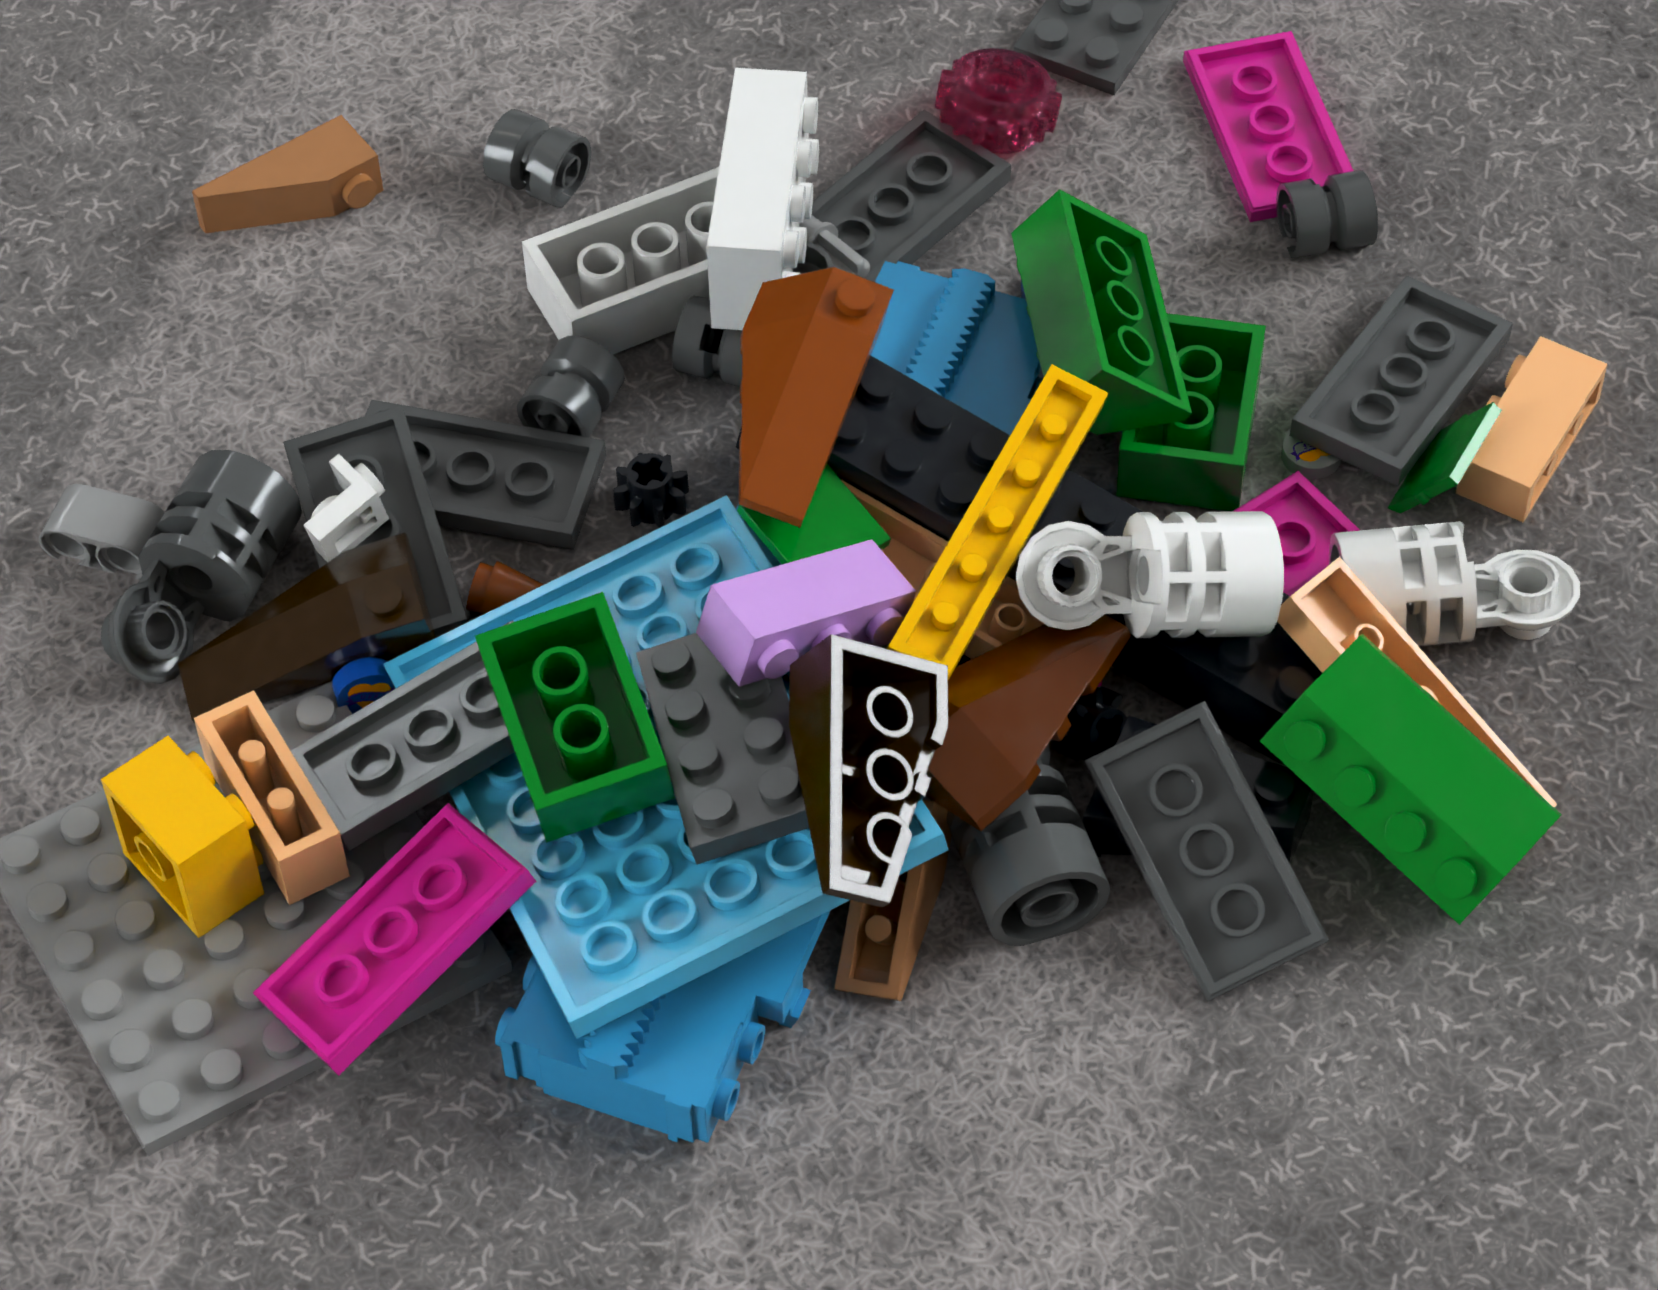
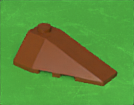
[739,267,894,528]

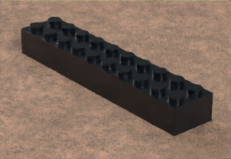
[736,356,1322,766]

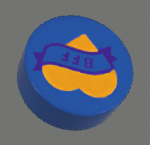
[332,657,395,714]

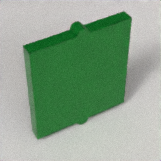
[1388,402,1502,514]
[737,464,891,564]

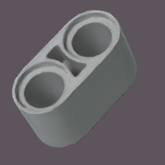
[39,484,165,580]

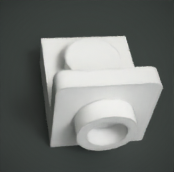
[304,454,389,562]

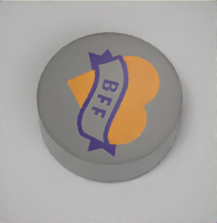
[1281,428,1342,479]

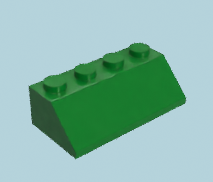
[1011,189,1192,435]
[1260,634,1562,925]

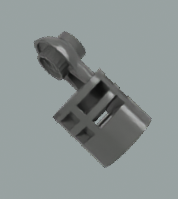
[101,450,302,684]
[946,745,1110,946]

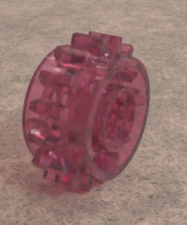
[935,48,1062,154]

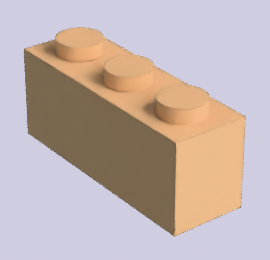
[1456,336,1607,522]
[194,690,350,905]

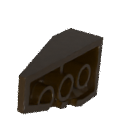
[178,533,436,723]
[789,634,948,907]

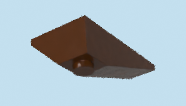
[926,615,1131,831]

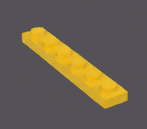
[887,364,1108,680]

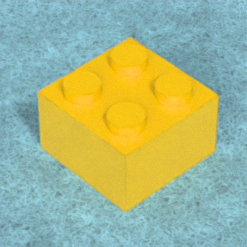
[101,736,264,938]

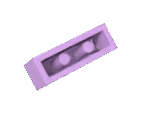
[696,539,916,687]

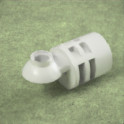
[1016,511,1284,638]
[1329,521,1580,646]

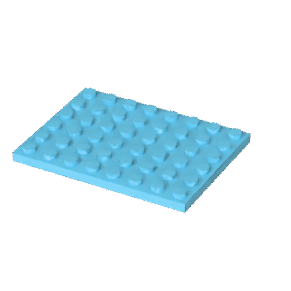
[383,495,949,1039]

